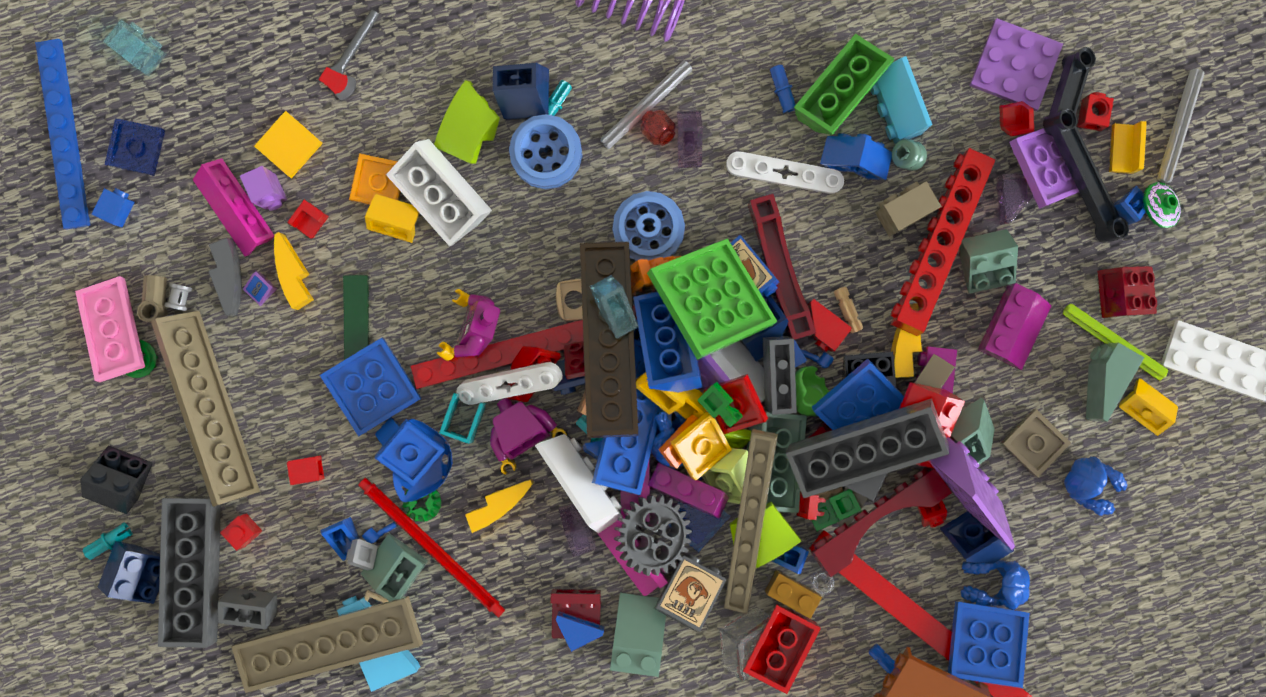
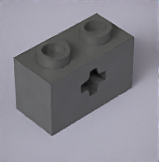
[218,587,277,629]

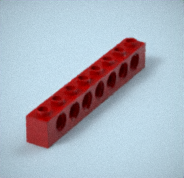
[890,148,995,336]

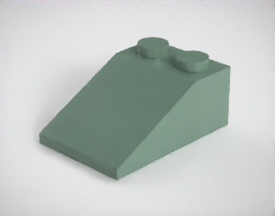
[1086,342,1144,422]
[610,592,666,677]

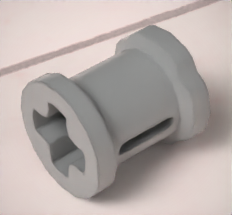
[164,283,192,311]

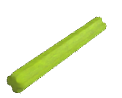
[1062,303,1168,381]

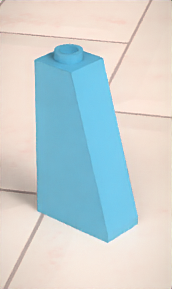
[337,596,420,692]

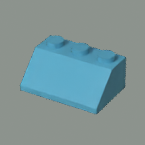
[870,56,932,144]

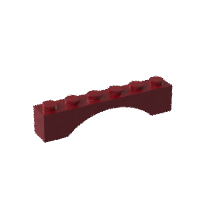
[748,194,816,340]
[810,468,952,577]

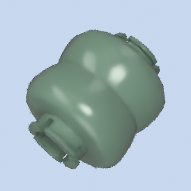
[892,139,927,171]

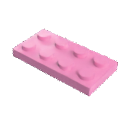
[75,276,145,382]

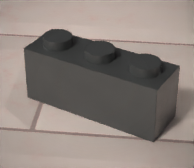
[763,336,797,415]

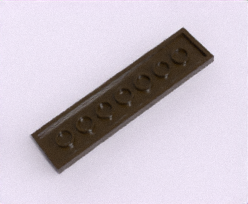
[580,242,639,438]

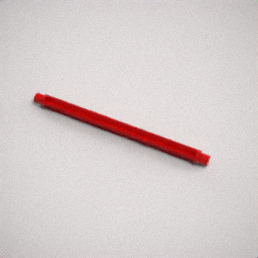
[358,478,505,618]

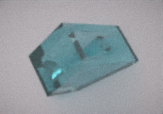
[590,275,639,338]

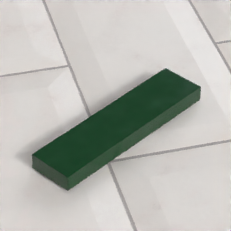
[343,275,369,360]

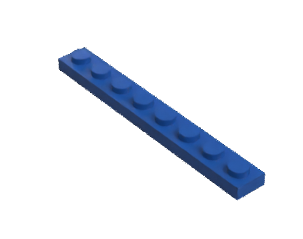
[35,39,90,230]

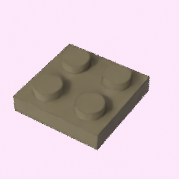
[1000,409,1071,478]

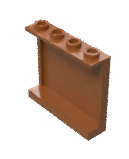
[874,647,991,697]

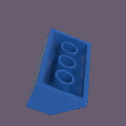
[633,292,703,393]

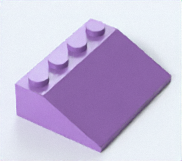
[928,437,1015,550]

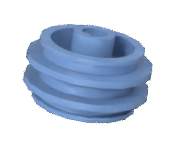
[509,114,582,190]
[612,191,685,262]

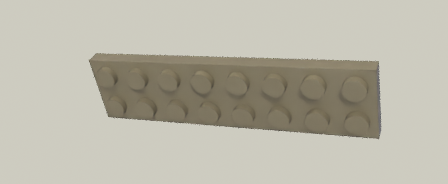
[151,311,260,507]
[231,596,423,693]

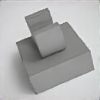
[346,539,378,571]

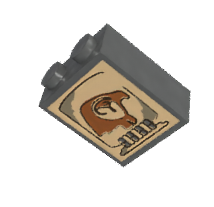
[654,554,726,632]

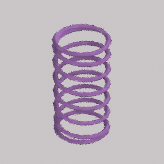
[575,0,685,42]

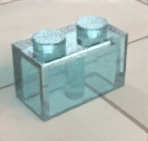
[103,19,167,76]

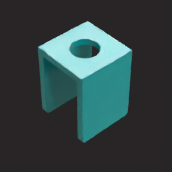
[439,393,487,444]

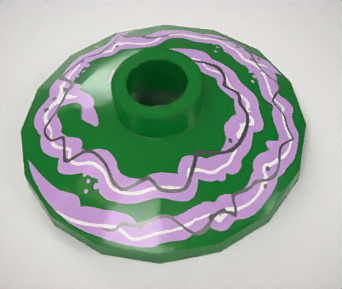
[1143,182,1181,229]

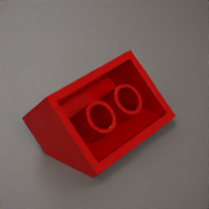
[899,382,965,468]
[743,604,821,694]

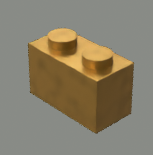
[765,570,822,619]

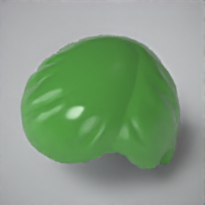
[795,366,830,417]

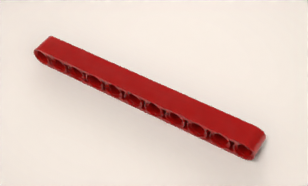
[809,530,1032,697]

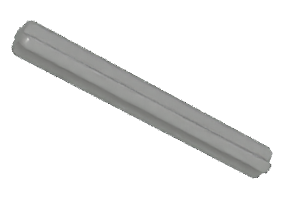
[601,60,692,149]
[1157,69,1205,183]

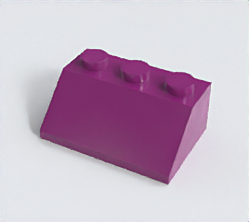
[978,283,1052,370]

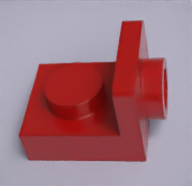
[917,501,948,528]

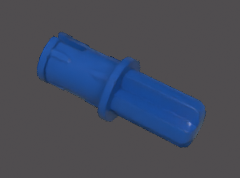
[770,65,796,114]

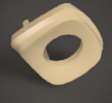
[556,279,583,321]

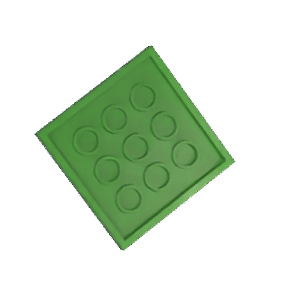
[647,238,777,360]

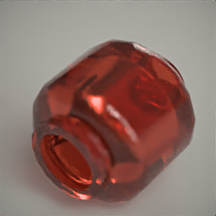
[640,110,676,146]

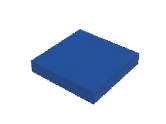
[375,419,445,486]

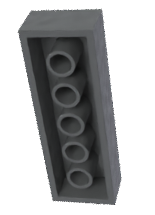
[786,398,949,498]
[158,496,221,648]

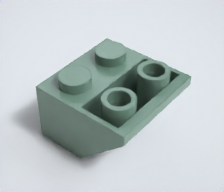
[960,229,1018,294]
[950,398,995,464]
[360,533,428,601]

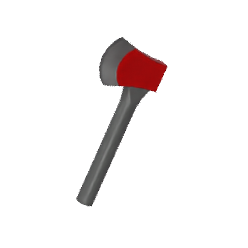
[318,9,379,101]

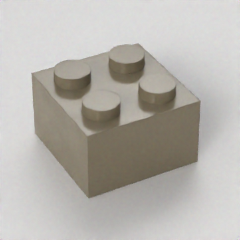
[875,181,942,237]

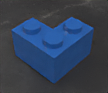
[820,133,892,180]

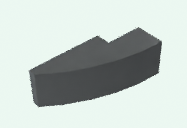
[209,238,242,317]

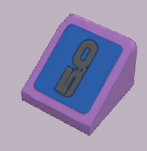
[243,271,277,306]

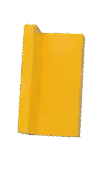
[1109,121,1146,174]
[365,194,420,243]
[1119,378,1178,436]

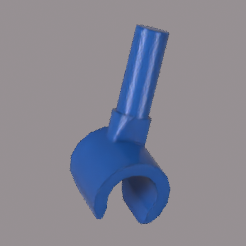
[801,349,834,368]
[362,521,397,544]

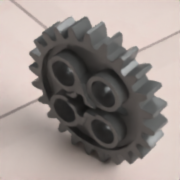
[614,495,692,576]

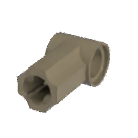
[137,275,168,323]

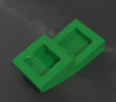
[811,489,862,532]

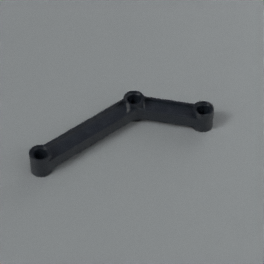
[1043,47,1129,243]

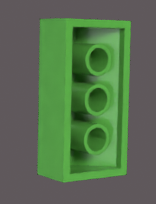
[794,34,894,135]

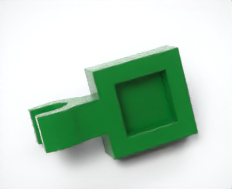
[697,382,743,427]

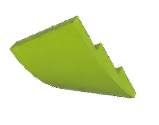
[434,80,500,164]
[729,502,802,568]

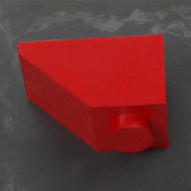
[808,299,852,352]

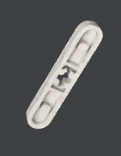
[726,152,844,194]
[457,362,563,405]

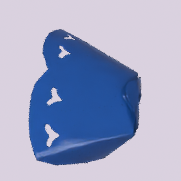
[393,419,453,502]

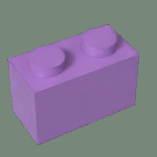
[240,166,287,211]

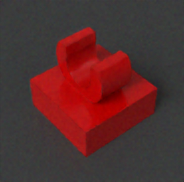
[796,492,826,520]

